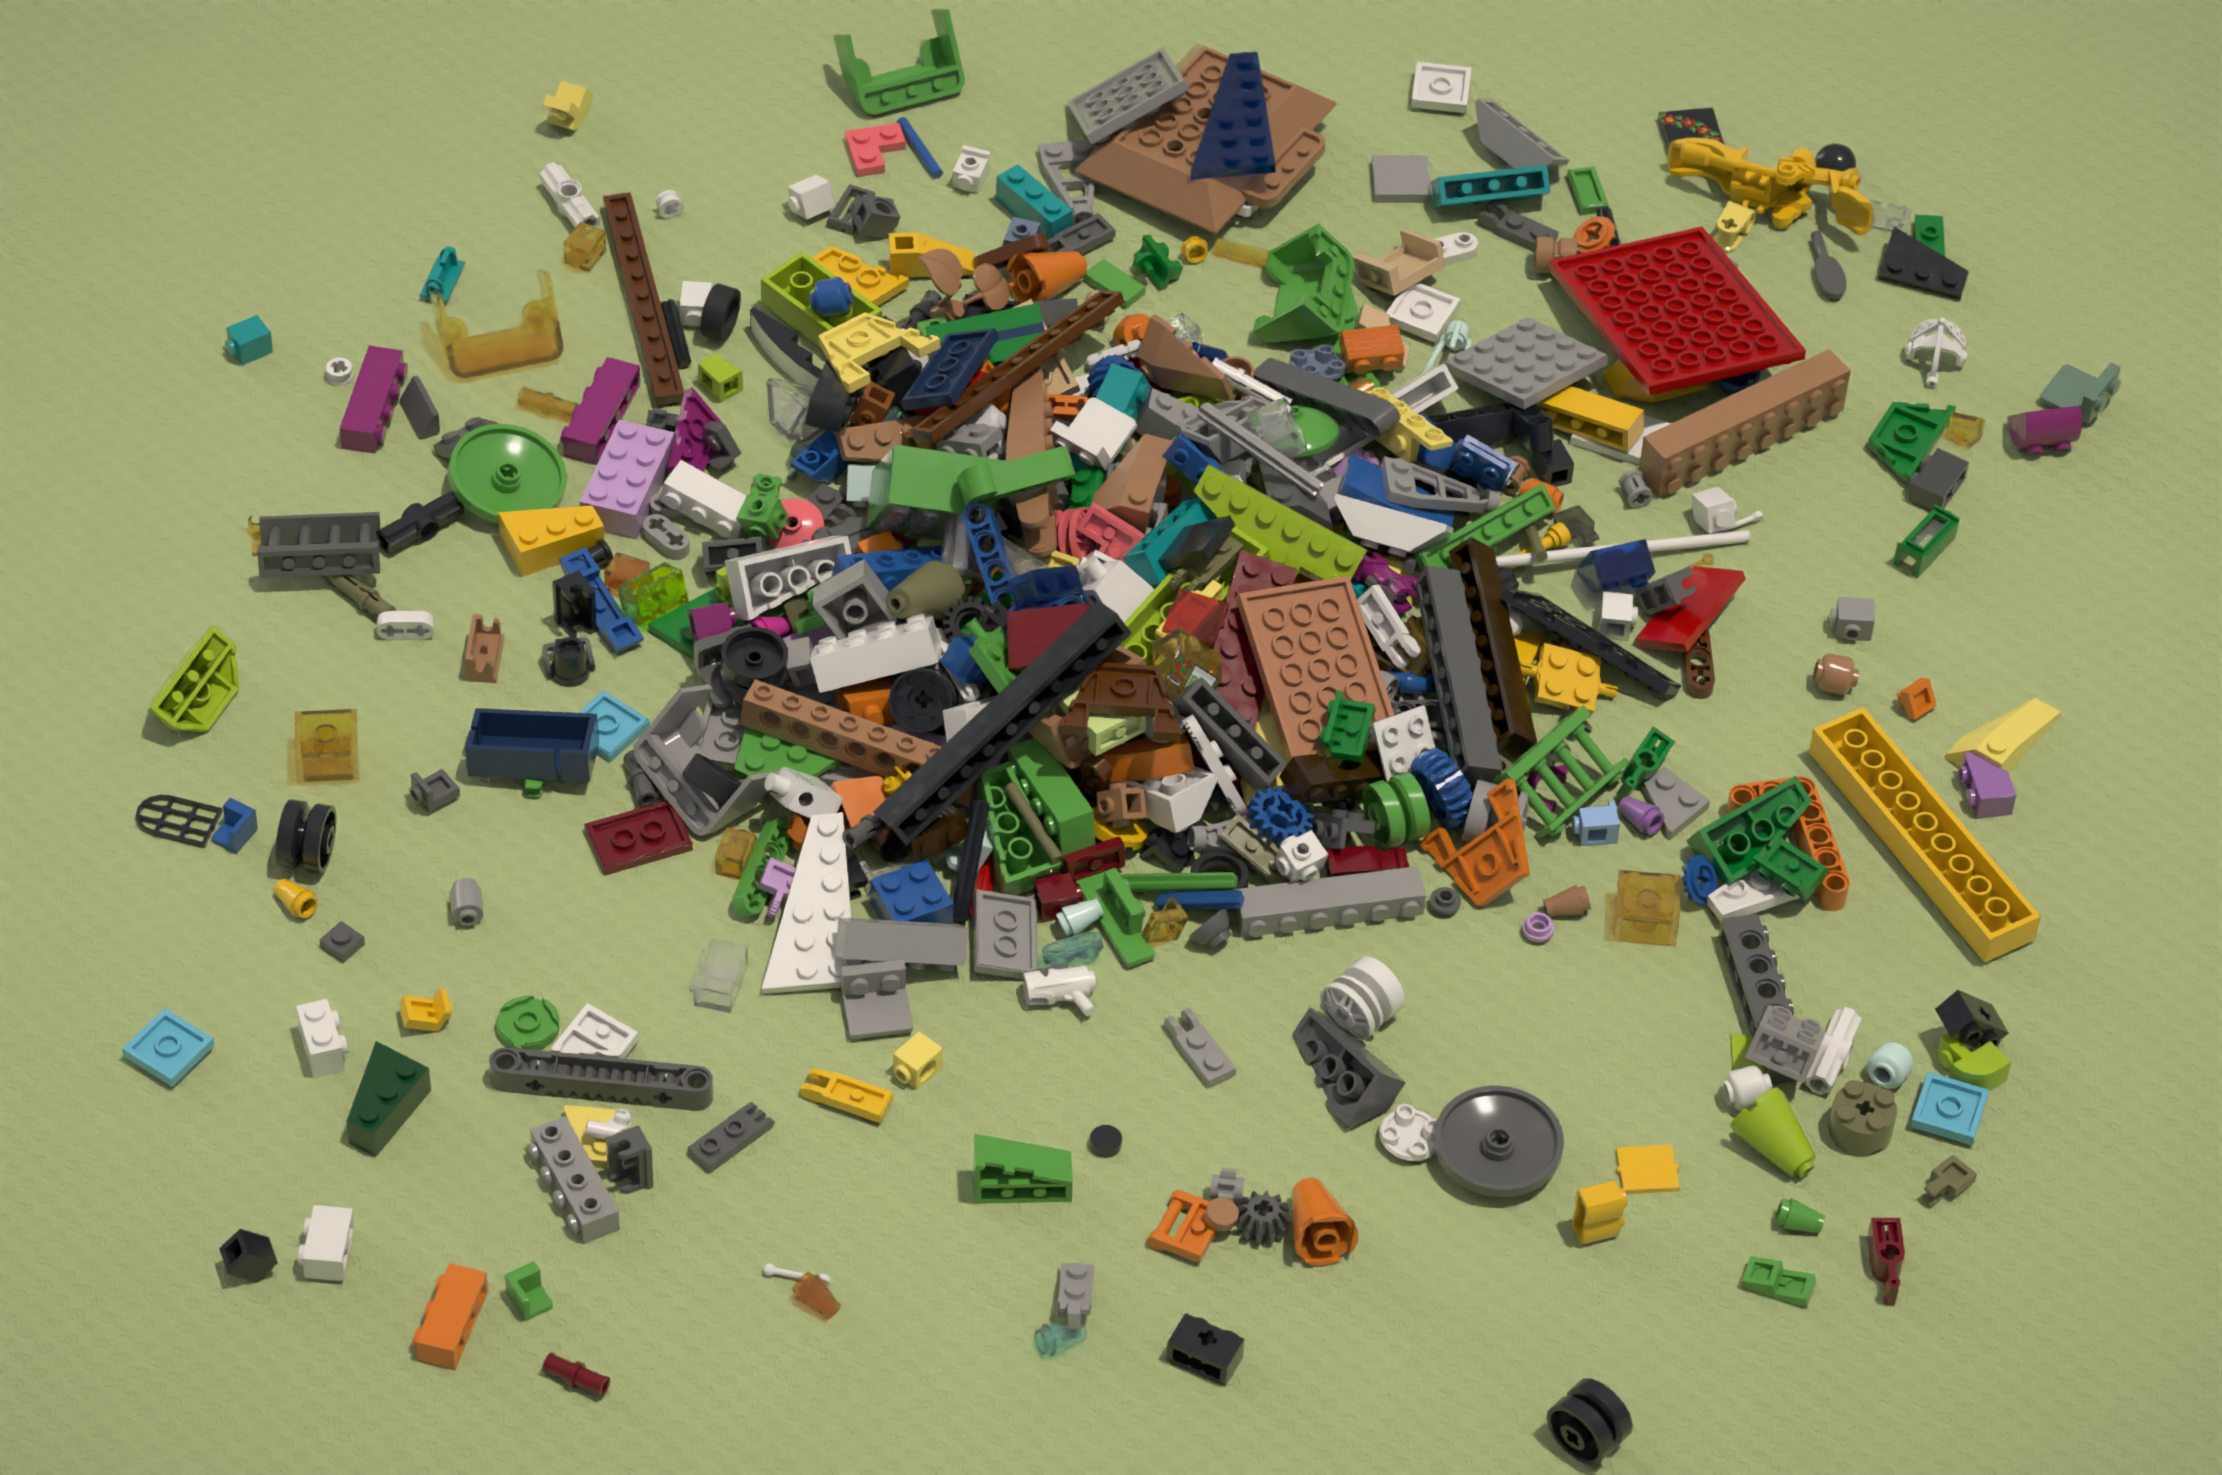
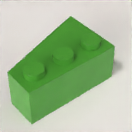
[973,1134,1073,1204]

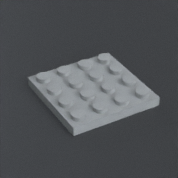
[1067,47,1189,145]
[1444,317,1608,409]

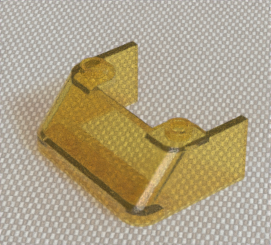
[430,269,564,378]

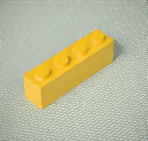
[1536,386,1644,452]

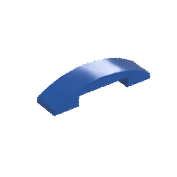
[559,547,644,652]

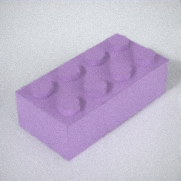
[580,419,675,539]

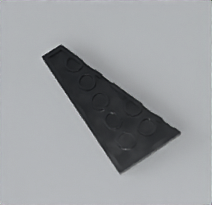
[1500,588,1682,697]

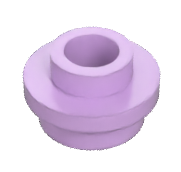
[1523,912,1554,942]

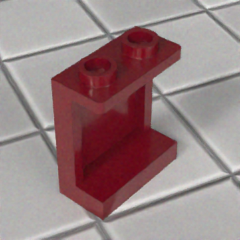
[1060,799,1125,884]

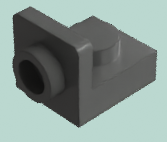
[703,421,742,470]

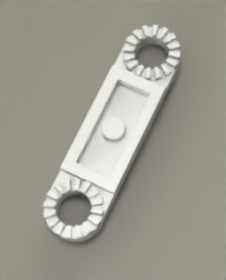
[1182,714,1248,815]

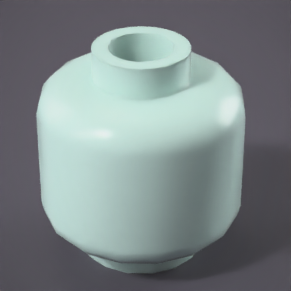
[1867,1042,1914,1089]

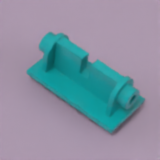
[419,246,465,303]

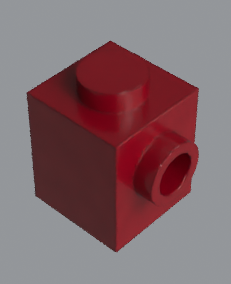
[1033,873,1083,923]

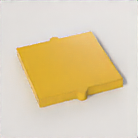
[1616,1145,1680,1194]

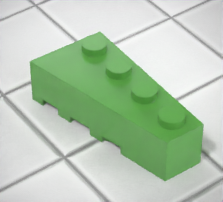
[976,762,1061,896]

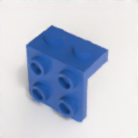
[1449,434,1518,493]

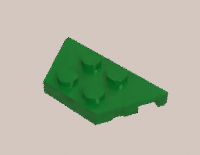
[1868,402,1956,484]

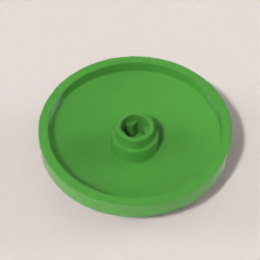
[448,424,567,524]

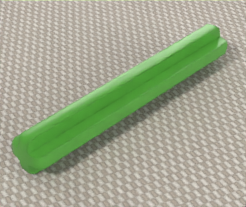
[1121,872,1238,892]

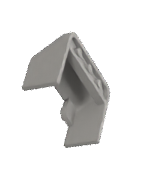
[634,684,779,836]

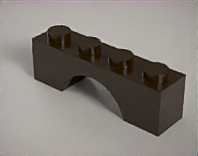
[1279,750,1388,804]

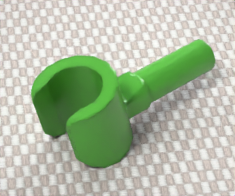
[525,779,545,798]

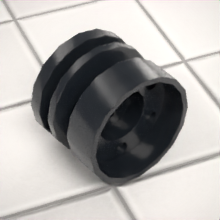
[888,667,959,733]

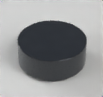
[1090,1125,1122,1157]

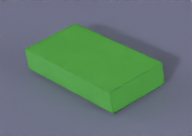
[1567,166,1609,215]
[1084,259,1146,308]

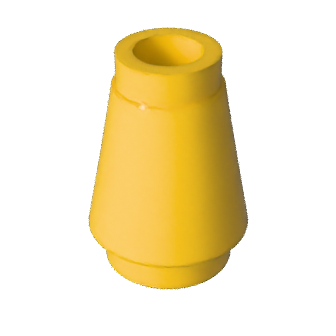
[274,879,318,919]

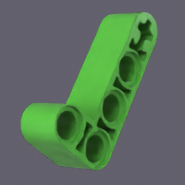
[956,446,1076,507]

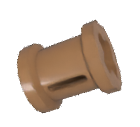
[1502,456,1531,494]

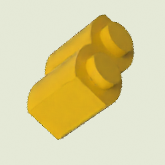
[1572,1180,1628,1245]

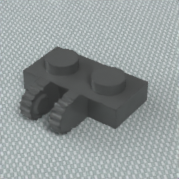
[790,483,857,528]

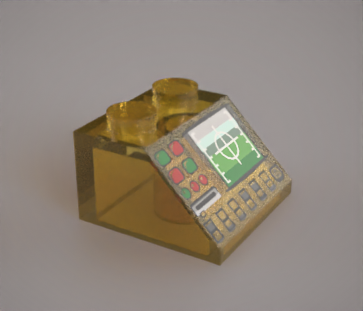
[1152,628,1222,702]

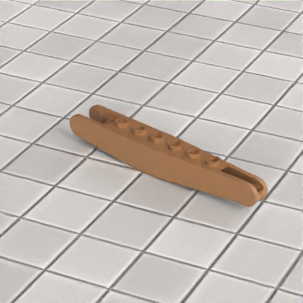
[1006,366,1059,557]

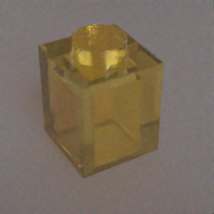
[563,222,606,272]
[715,827,757,880]

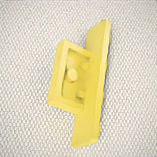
[1365,387,1453,463]

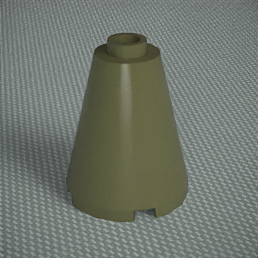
[886,560,965,620]

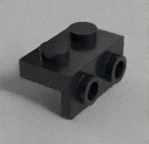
[1140,819,1208,873]

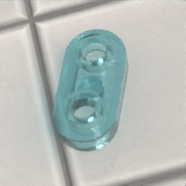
[1042,932,1104,966]

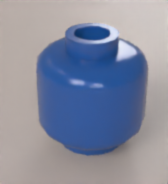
[809,277,854,318]

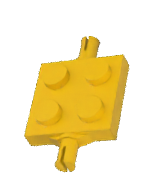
[1520,643,1618,716]

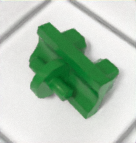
[1132,235,1183,290]

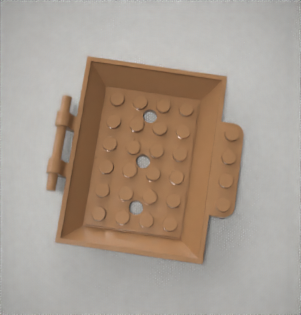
[1074,44,1337,234]

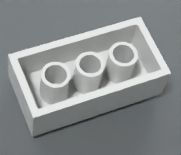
[810,614,942,693]

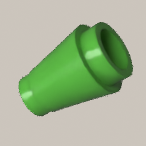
[1775,1198,1825,1234]

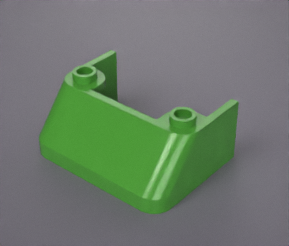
[833,8,965,114]

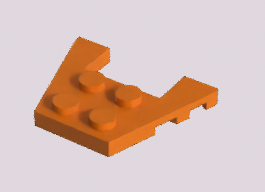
[1419,779,1530,907]

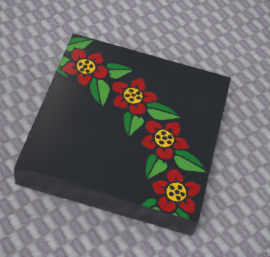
[1658,107,1725,150]

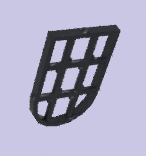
[136,794,223,848]

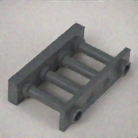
[257,512,381,578]

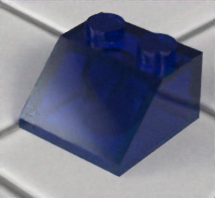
[1576,539,1656,593]

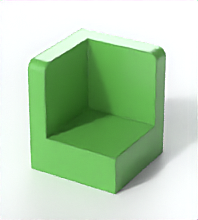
[505,1261,553,1322]

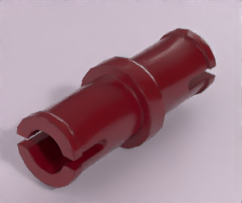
[542,1352,611,1397]

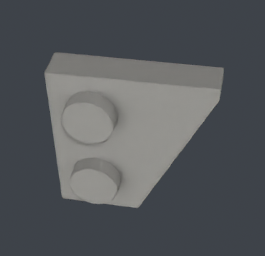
[1643,767,1710,840]

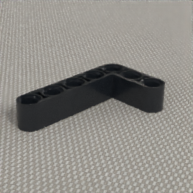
[1427,402,1554,452]

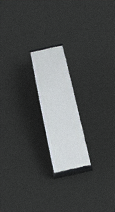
[750,307,822,394]

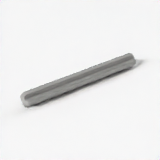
[1197,402,1324,497]

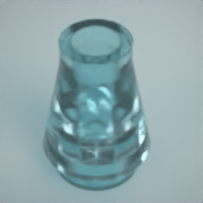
[1035,1321,1087,1356]

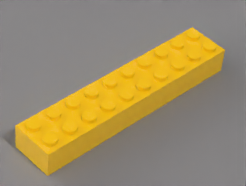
[1809,707,2041,963]

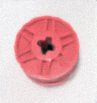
[1055,507,1097,559]

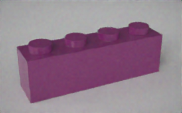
[339,345,408,454]
[560,357,640,465]

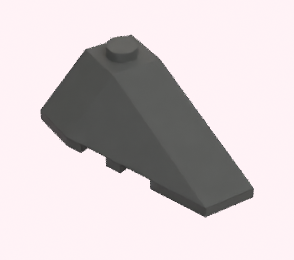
[1257,458,1332,528]
[1293,1007,1406,1128]

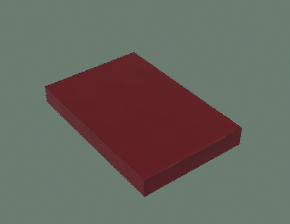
[584,800,693,876]

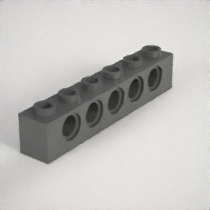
[1718,914,1797,1085]

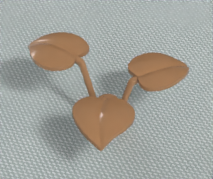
[918,249,1009,322]

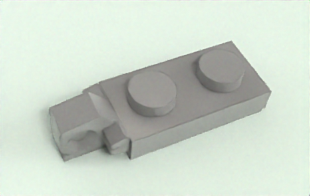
[1058,1263,1094,1330]

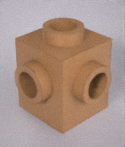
[1096,783,1147,828]

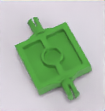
[965,618,1019,693]

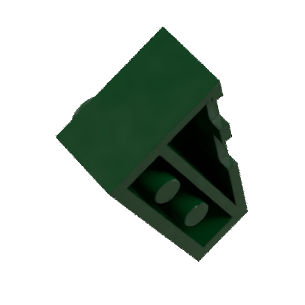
[347,1041,431,1157]

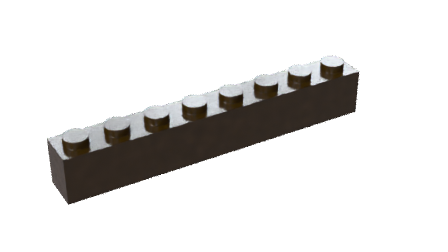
[1449,537,1537,759]

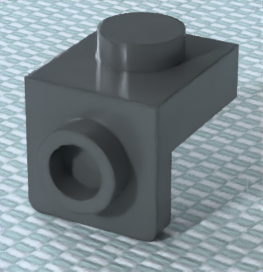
[409,769,460,812]

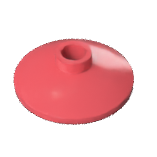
[767,498,824,549]

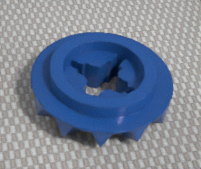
[1681,855,1717,905]

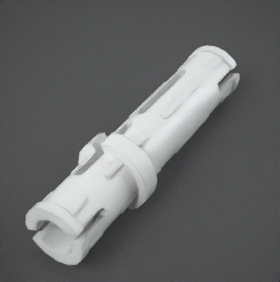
[1212,357,1293,410]

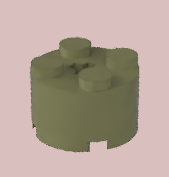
[1828,1080,1897,1157]

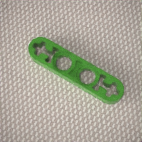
[732,818,792,918]

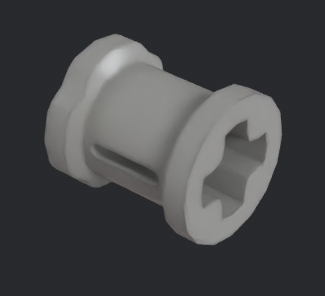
[1619,469,1653,508]

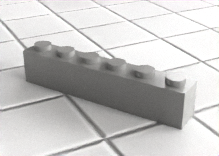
[1234,866,1426,938]

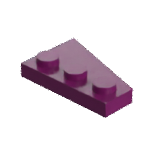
[667,387,723,473]

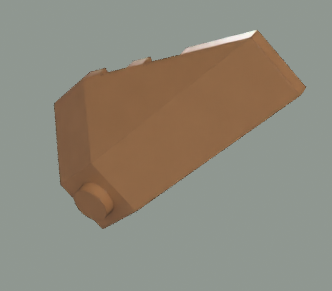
[1137,314,1235,401]
[1092,434,1173,535]

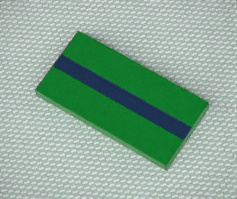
[925,303,1045,367]

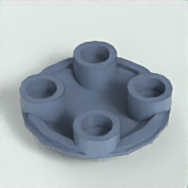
[1289,345,1346,380]

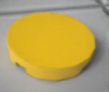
[1093,806,1148,851]

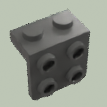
[694,624,752,708]

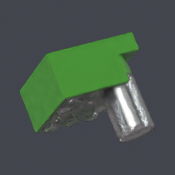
[866,444,1007,586]

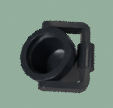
[542,636,595,687]

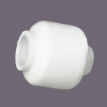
[1723,1066,1772,1111]

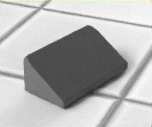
[400,375,440,440]

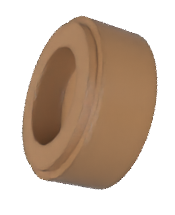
[1205,1197,1239,1231]

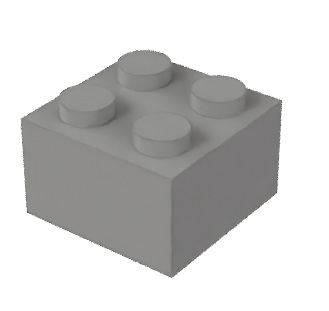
[813,559,898,640]

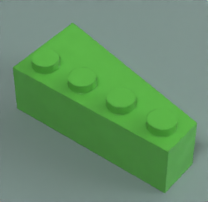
[1005,738,1095,868]

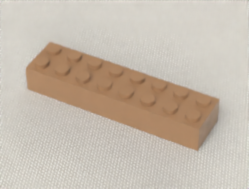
[1639,349,1851,499]

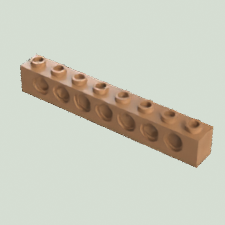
[740,679,979,807]

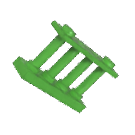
[1493,705,1629,839]

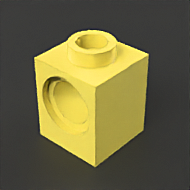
[893,1031,943,1090]

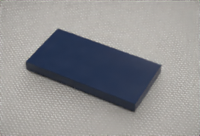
[901,328,999,410]

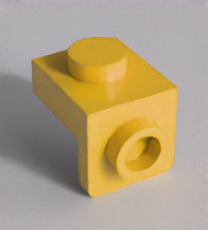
[399,988,452,1032]

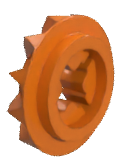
[1573,216,1616,253]

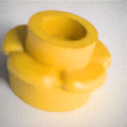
[1180,236,1208,264]

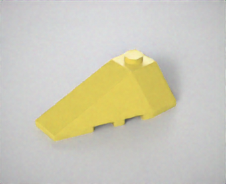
[1945,698,2061,773]

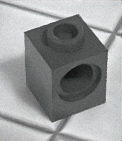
[851,194,901,239]

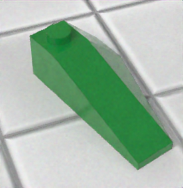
[1686,776,1812,885]

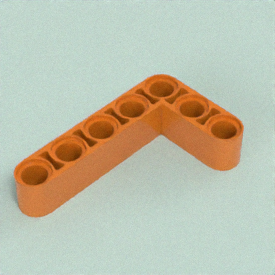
[1726,776,1850,911]

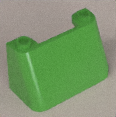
[1253,223,1355,343]

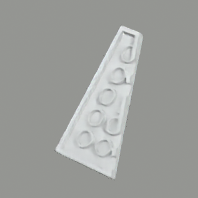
[761,812,851,994]

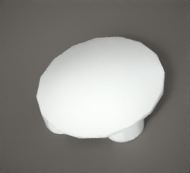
[1379,1104,1437,1161]

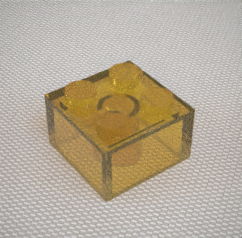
[295,709,359,782]
[1613,870,1681,947]

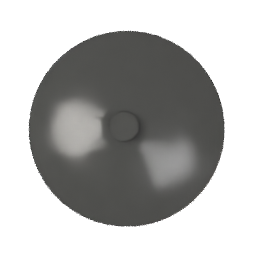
[1434,1086,1564,1197]

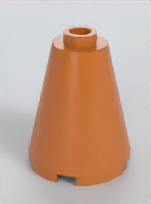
[1007,251,1087,303]
[1292,1178,1358,1266]

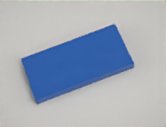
[1340,454,1455,527]

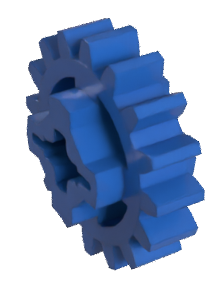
[1246,785,1314,847]

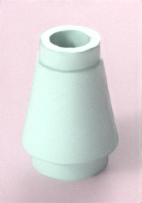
[1056,898,1105,937]

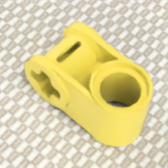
[1713,201,1756,253]

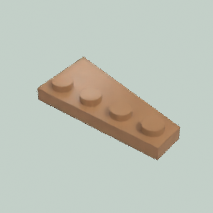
[835,415,929,464]

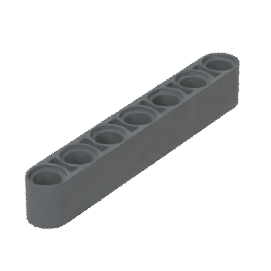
[1254,358,1401,439]

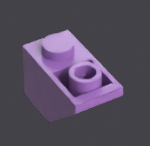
[1958,752,2016,819]

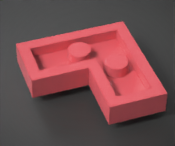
[845,123,906,177]
[1076,502,1144,563]

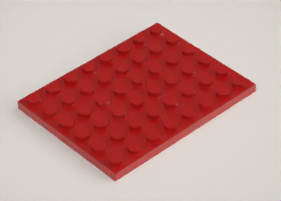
[1548,226,1806,396]

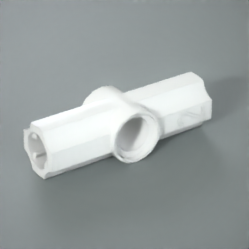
[539,162,600,235]
[1805,1007,1862,1095]

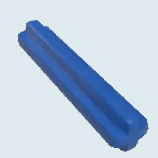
[1156,890,1245,911]

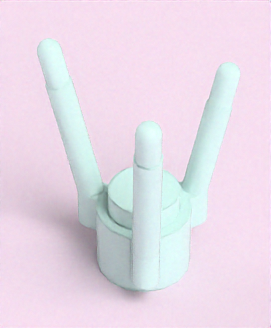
[1422,320,1472,373]

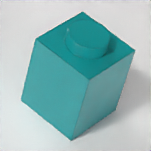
[225,315,273,366]

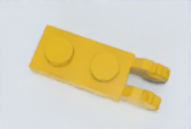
[799,1068,893,1124]

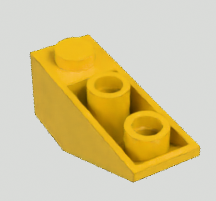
[889,232,975,277]

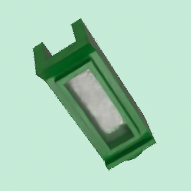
[1893,504,1960,578]

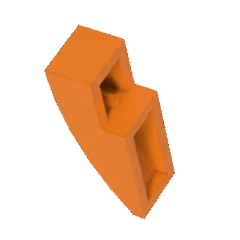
[1100,733,1195,782]

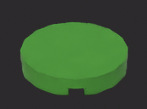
[496,995,560,1050]

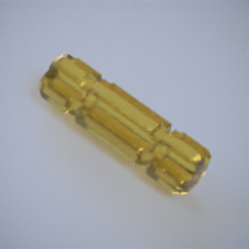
[1214,238,1269,267]

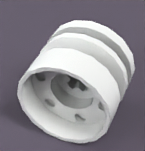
[1320,956,1405,1041]

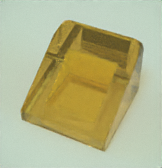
[1946,412,1986,449]

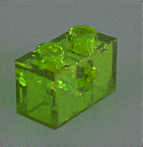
[617,562,689,626]

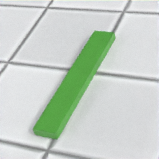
[1413,483,1556,572]

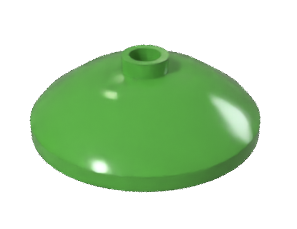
[1260,406,1339,458]

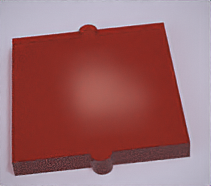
[1162,588,1230,647]

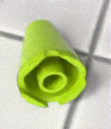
[1730,1087,1816,1178]

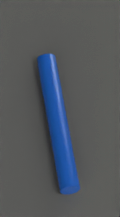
[897,117,943,179]

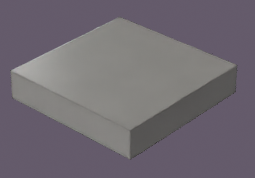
[1371,155,1431,203]

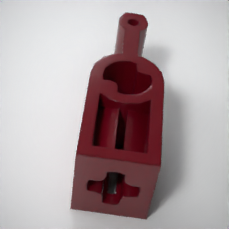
[1325,845,1409,878]
[1867,1218,1905,1306]

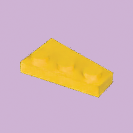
[812,245,909,306]

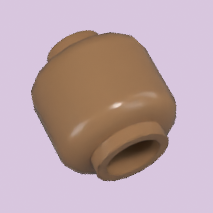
[1813,654,1859,695]

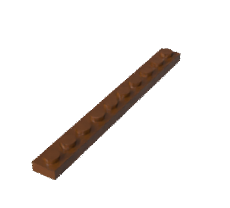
[603,192,684,405]
[910,290,1125,444]

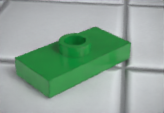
[1914,214,1945,256]

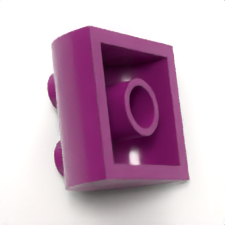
[2007,405,2082,454]

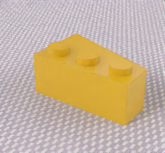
[498,505,605,577]

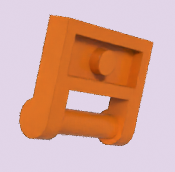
[1146,1190,1217,1264]

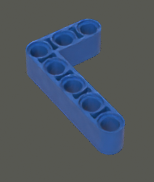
[963,501,1088,612]

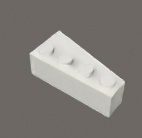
[725,536,851,621]

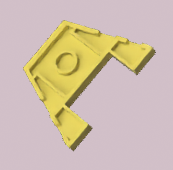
[818,313,941,394]

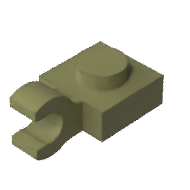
[1921,1155,1977,1208]

